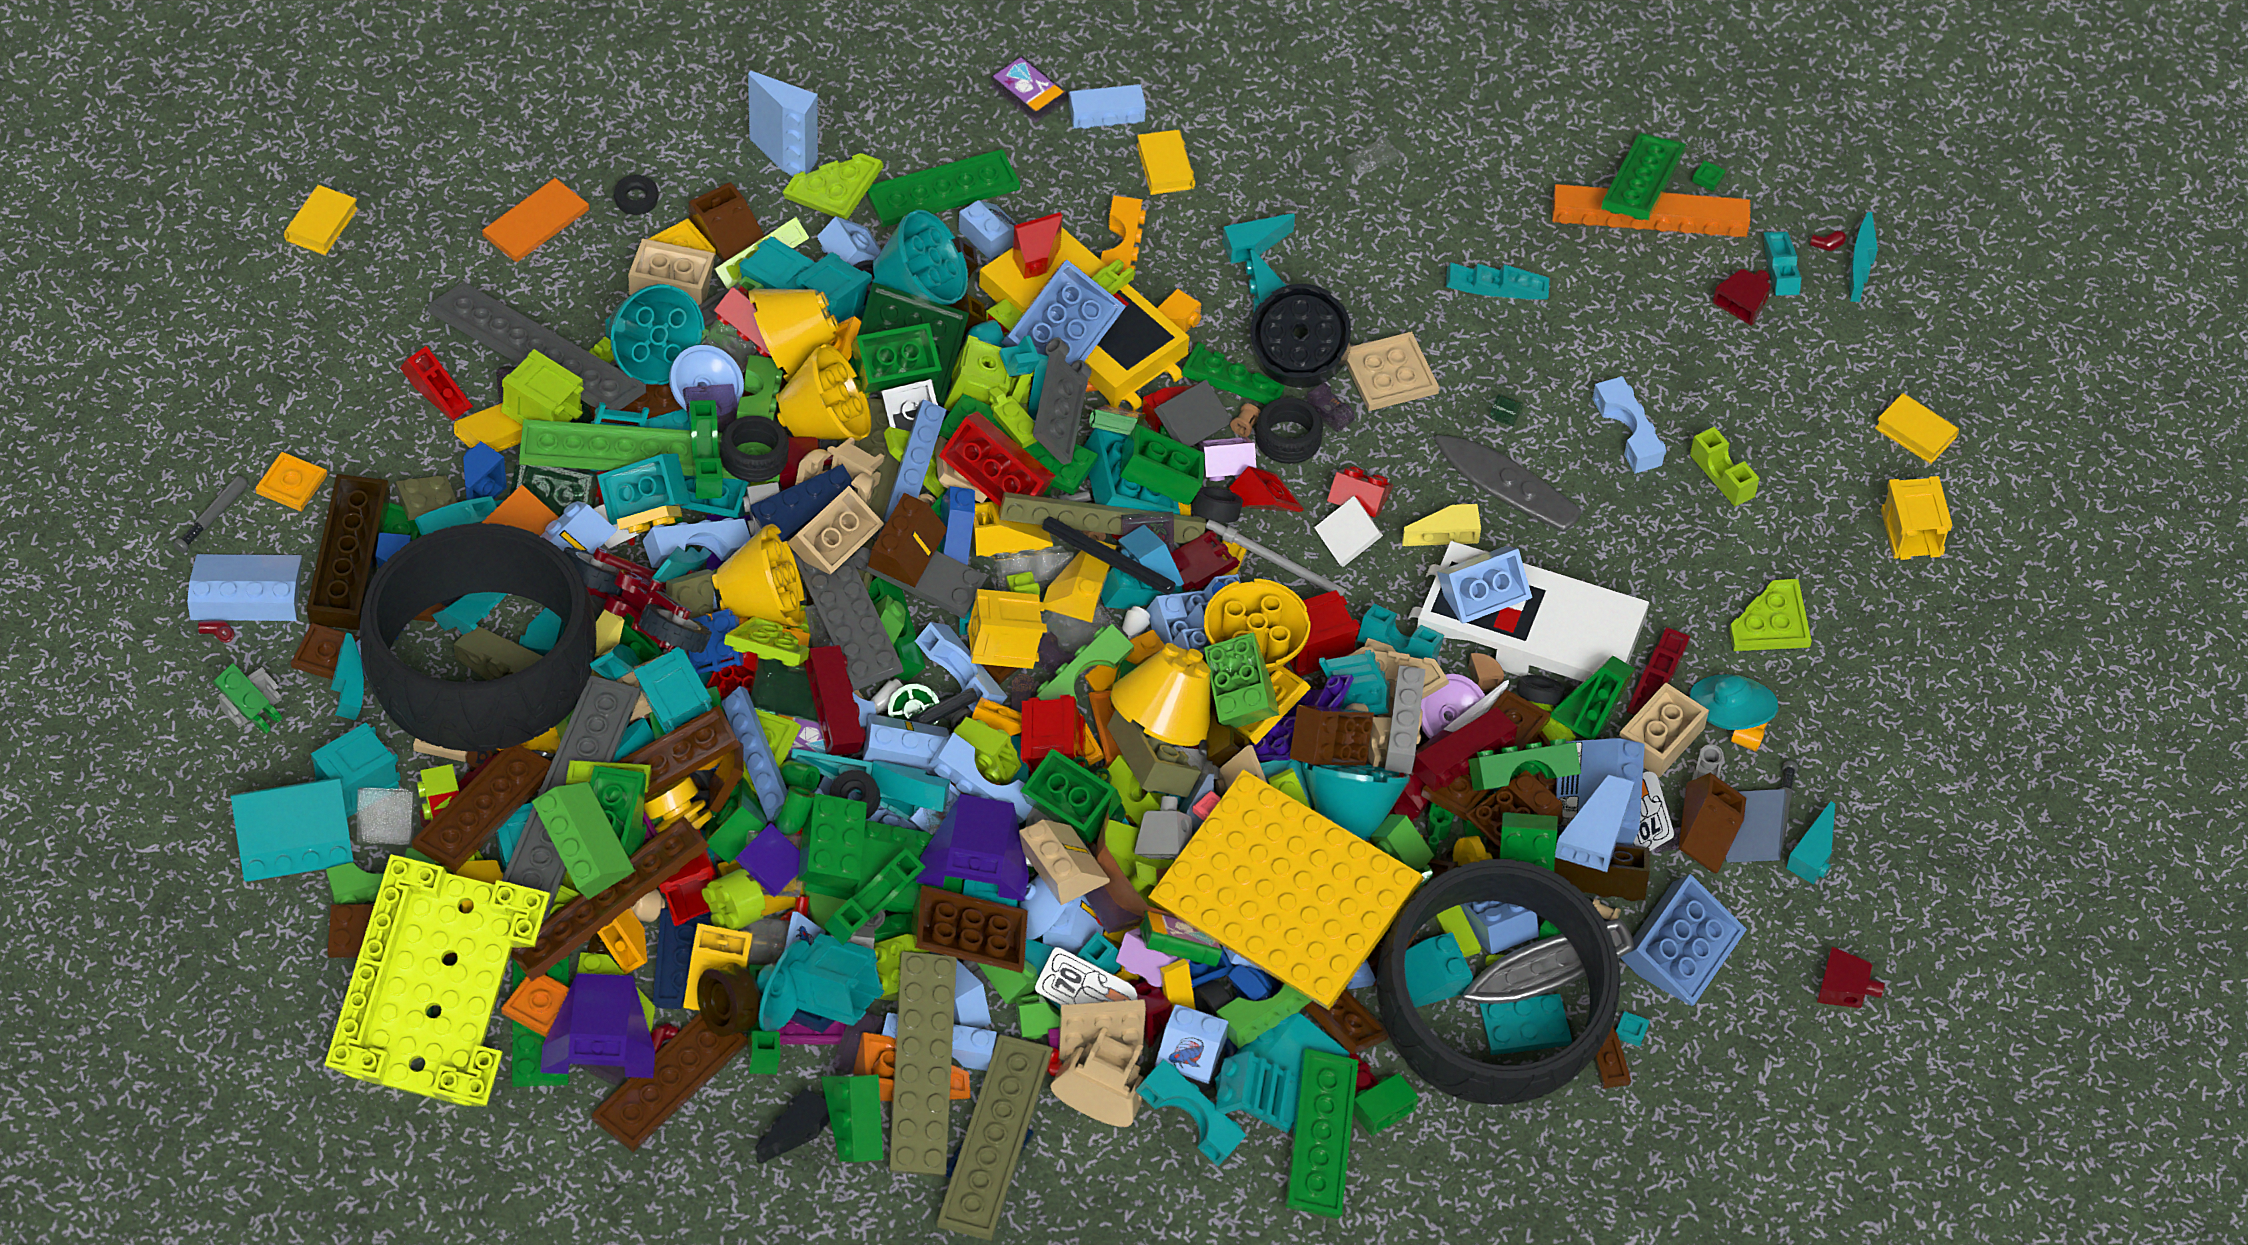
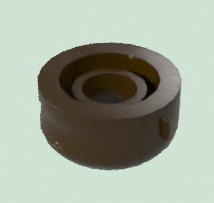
[697,963,761,1037]

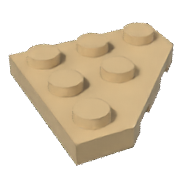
[1348,647,1449,717]

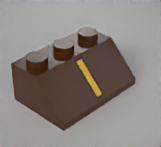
[868,493,947,588]

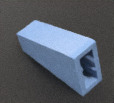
[1555,775,1634,872]

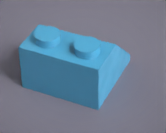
[1118,524,1184,586]

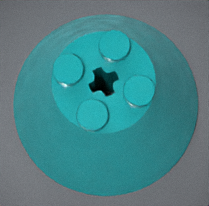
[873,210,968,305]
[607,284,705,385]
[1302,762,1410,840]

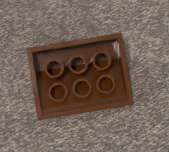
[911,885,1028,973]

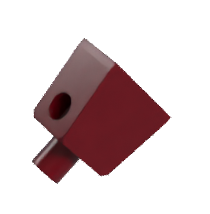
[1713,269,1771,326]
[779,437,833,491]
[1817,947,1885,1008]
[1128,979,1172,1048]

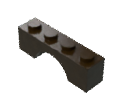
[946,237,987,337]
[1206,680,1249,769]

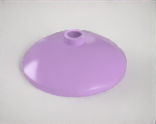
[1421,674,1485,739]

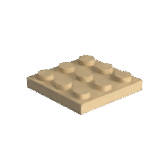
[1345,332,1439,411]
[1058,1000,1146,1060]

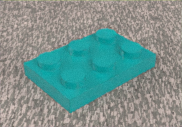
[1479,994,1572,1055]

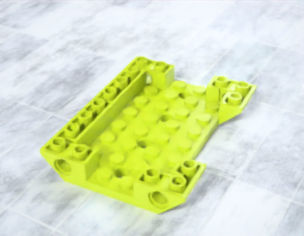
[325,854,551,1106]

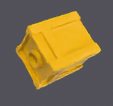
[1881,476,1952,560]
[967,589,1047,669]

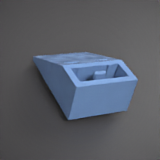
[1460,901,1539,954]

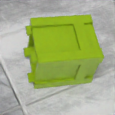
[943,335,1011,411]
[501,349,584,425]

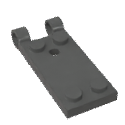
[1033,337,1092,465]
[851,519,988,619]

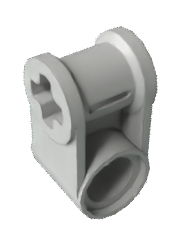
[1692,744,1723,780]

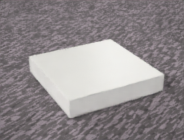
[1314,496,1383,567]

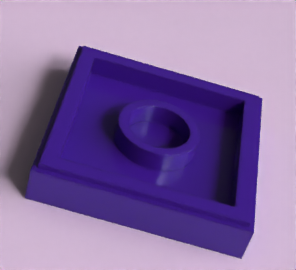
[735,823,800,897]

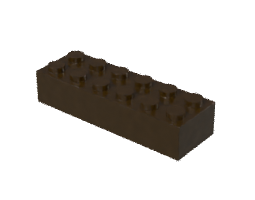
[307,474,391,630]
[1485,835,1650,901]

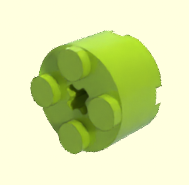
[702,869,766,931]

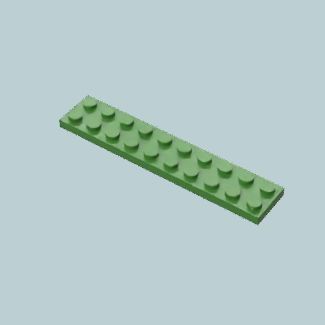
[519,419,780,482]

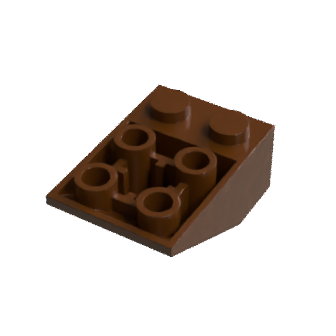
[689,182,765,263]
[1290,705,1374,765]
[1465,770,1563,849]
[1679,772,1746,874]

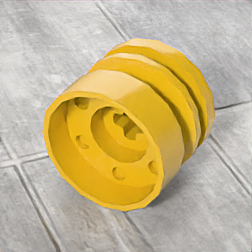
[644,775,713,832]

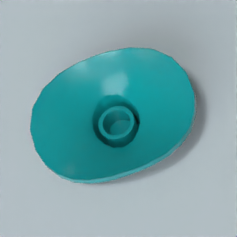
[1690,674,1779,730]
[757,939,810,1032]

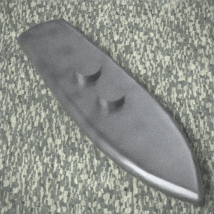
[1435,435,1582,532]
[1461,918,1634,1004]

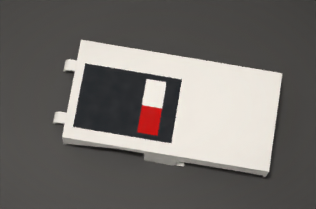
[1408,541,1649,682]

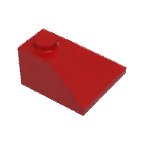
[1013,212,1062,279]
[1229,466,1304,512]

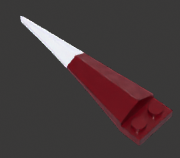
[1385,680,1509,824]

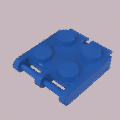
[688,608,744,677]

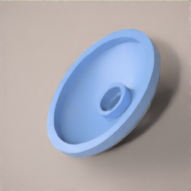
[669,345,744,418]
[1018,875,1068,940]

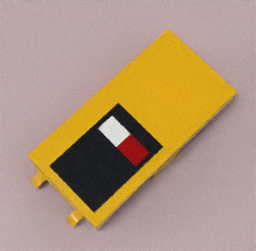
[979,227,1189,411]

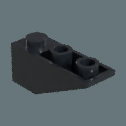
[755,1088,830,1164]

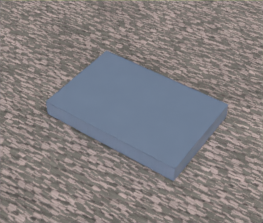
[1725,789,1787,863]

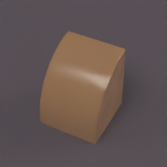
[1468,653,1504,692]

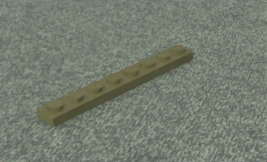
[999,492,1206,544]

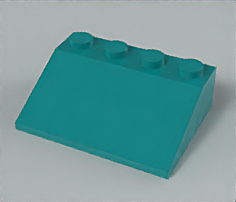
[1084,428,1180,515]
[230,777,354,882]
[1215,1012,1349,1133]

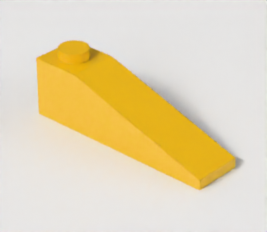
[1043,540,1117,623]

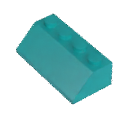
[680,476,750,518]

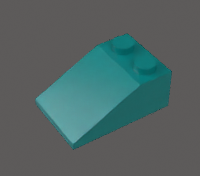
[597,453,691,525]
[1405,932,1473,1008]

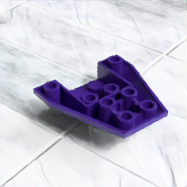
[1249,675,1354,761]
[916,794,1029,901]
[540,973,655,1078]

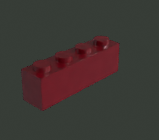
[804,645,866,756]
[1413,707,1518,792]

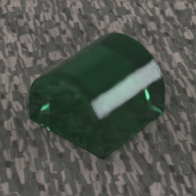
[1490,394,1523,426]

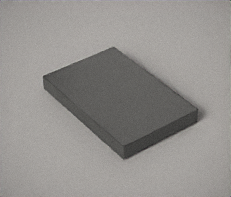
[1154,380,1232,447]

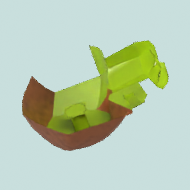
[1095,802,1193,919]

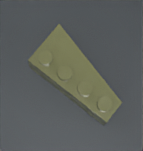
[454,626,543,681]
[1107,709,1201,797]

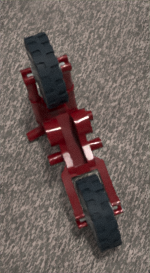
[563,547,712,653]

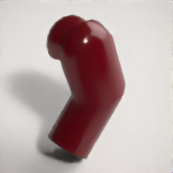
[1810,230,1846,251]
[198,620,234,643]
[651,1023,680,1054]

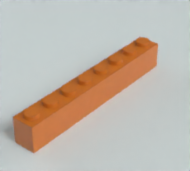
[1552,184,1750,237]

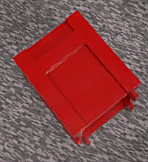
[1289,590,1360,676]
[1021,694,1086,776]
[659,829,718,926]

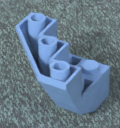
[1146,574,1241,654]

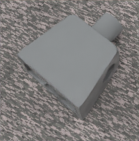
[1135,796,1192,859]

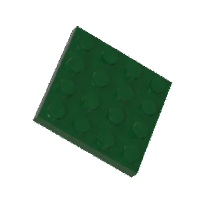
[849,282,969,407]

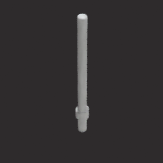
[1206,520,1346,596]

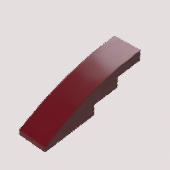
[1627,627,1691,716]

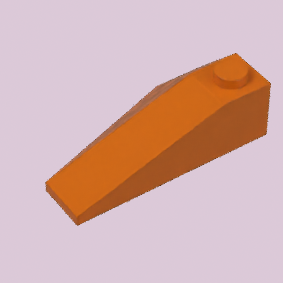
[853,1033,970,1101]

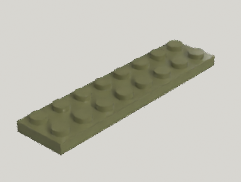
[888,952,957,1177]
[937,1034,1053,1241]

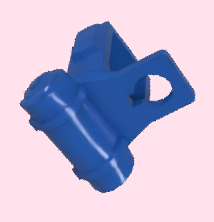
[1228,964,1282,1001]

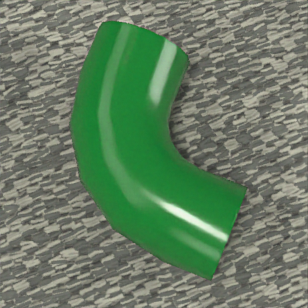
[779,760,820,791]
[774,786,815,836]

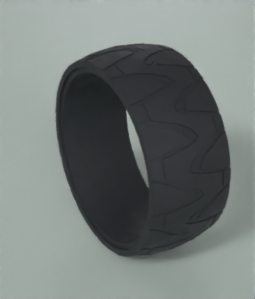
[360,523,597,752]
[1377,859,1621,1105]

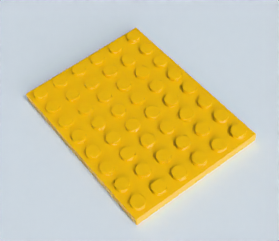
[1148,769,1424,1010]

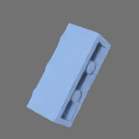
[1069,84,1146,128]

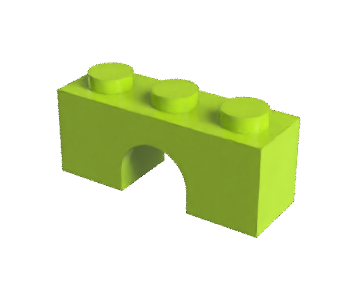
[1690,426,1760,507]
[1101,755,1178,829]

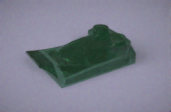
[510,464,598,518]
[749,657,818,722]

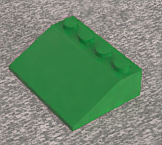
[854,820,962,910]

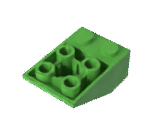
[1204,632,1279,728]

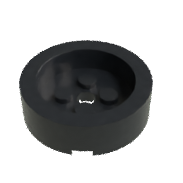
[1250,284,1352,388]

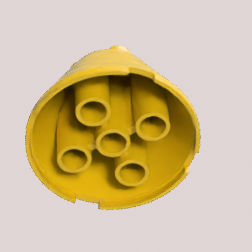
[749,288,840,382]
[776,344,871,441]
[712,524,806,627]
[1204,579,1310,676]
[1110,643,1211,746]

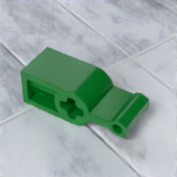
[1427,802,1455,859]

